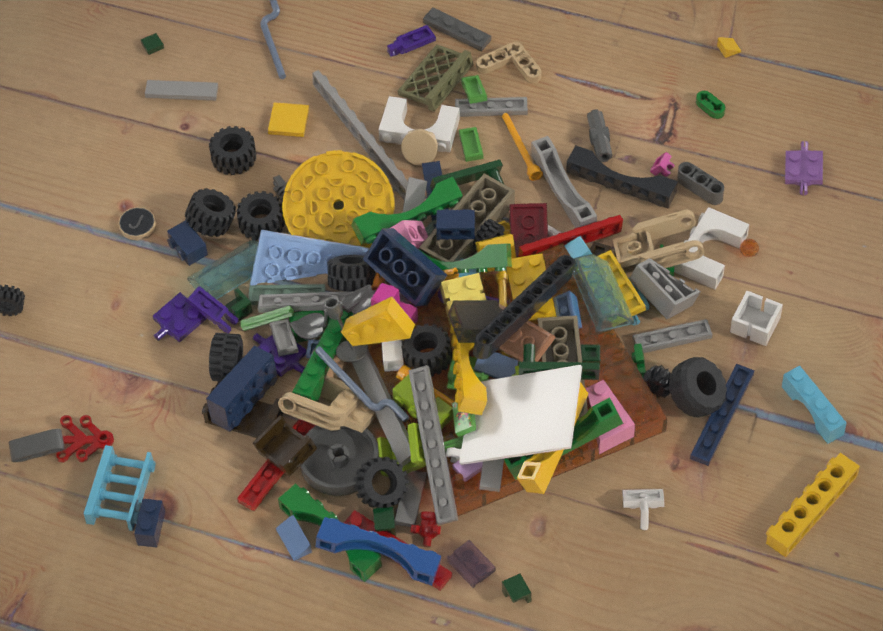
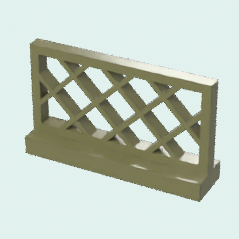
[398,44,473,112]

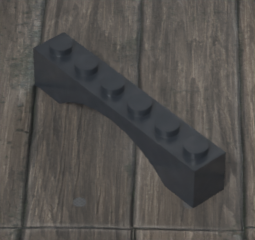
[566,145,678,209]

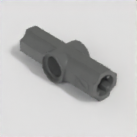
[587,109,612,162]

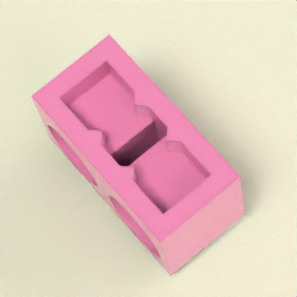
[391,220,428,249]

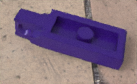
[387,25,436,57]

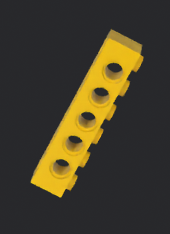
[766,453,860,558]

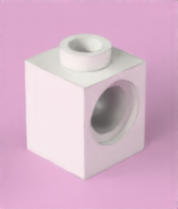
[382,340,404,372]

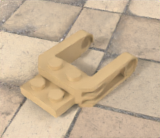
[613,210,704,268]
[278,375,377,433]

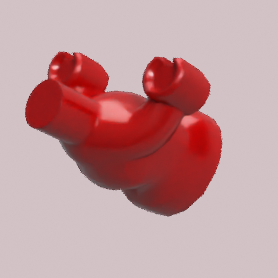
[410,511,441,547]

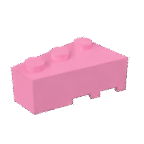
[586,380,635,454]

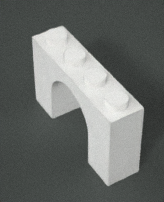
[379,96,460,153]
[674,207,749,290]

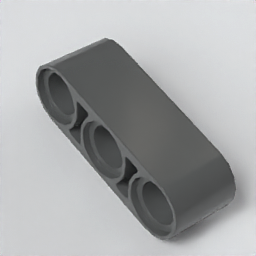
[677,162,725,205]
[8,429,65,462]

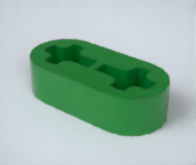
[696,90,726,119]

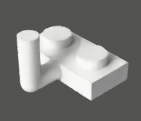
[622,489,664,530]

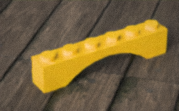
[450,315,487,415]
[517,382,588,494]

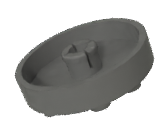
[300,425,379,496]

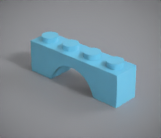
[782,366,847,444]

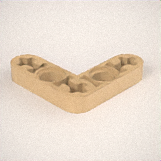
[477,42,541,83]

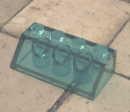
[187,240,258,299]
[573,254,634,332]

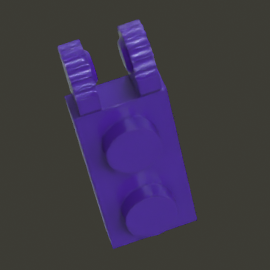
[186,286,239,333]

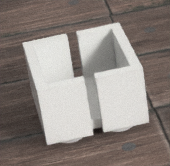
[730,291,783,346]

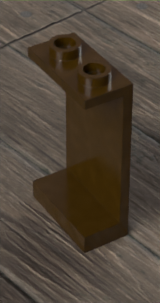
[202,381,284,438]

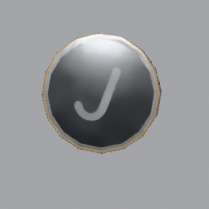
[118,207,156,241]

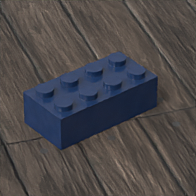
[363,228,447,306]
[206,345,278,432]

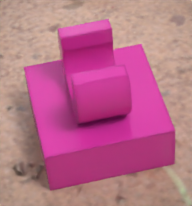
[650,152,675,177]

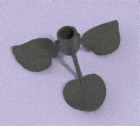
[290,284,373,362]

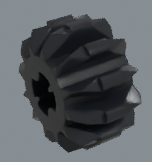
[642,365,671,398]

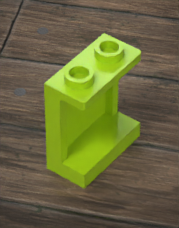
[377,423,426,477]

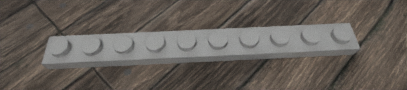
[312,70,408,200]

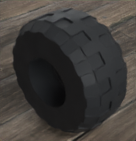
[669,357,727,418]

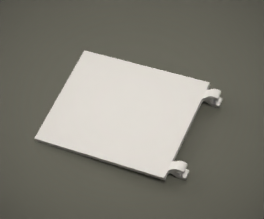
[446,365,582,465]

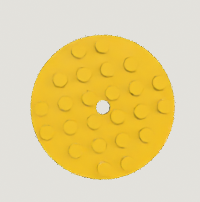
[282,150,395,248]

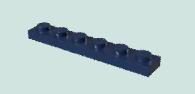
[690,363,755,466]

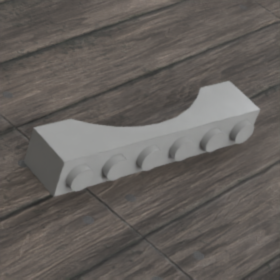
[531,136,597,228]

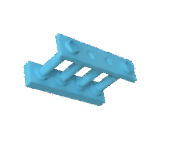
[83,445,156,531]

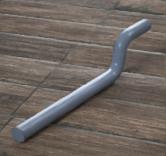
[260,0,286,79]
[314,346,409,422]

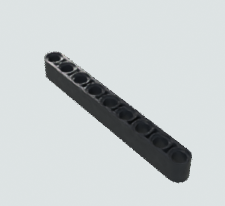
[473,255,575,360]

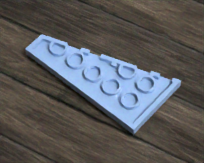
[250,230,369,286]

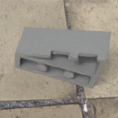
[629,258,701,319]

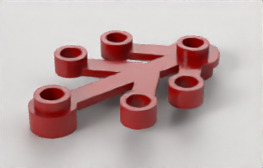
[56,415,114,463]

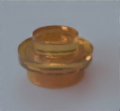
[740,239,759,257]

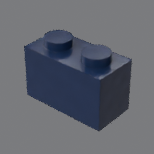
[436,209,475,240]
[167,220,208,266]
[134,499,165,548]

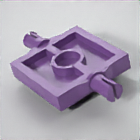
[785,141,823,195]

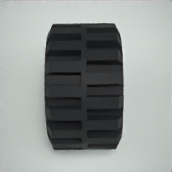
[209,126,256,175]
[185,188,236,237]
[237,191,285,241]
[327,255,375,292]
[401,324,452,377]
[209,333,243,382]
[354,457,409,508]

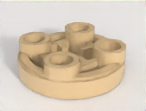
[401,129,438,166]

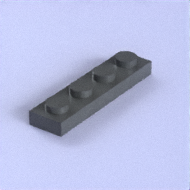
[423,7,491,52]

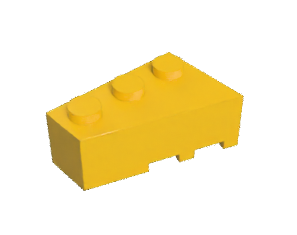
[341,296,415,346]

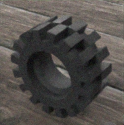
[473,219,505,250]
[0,285,25,316]

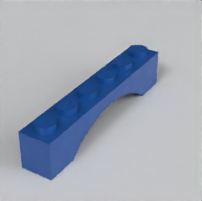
[315,517,441,586]

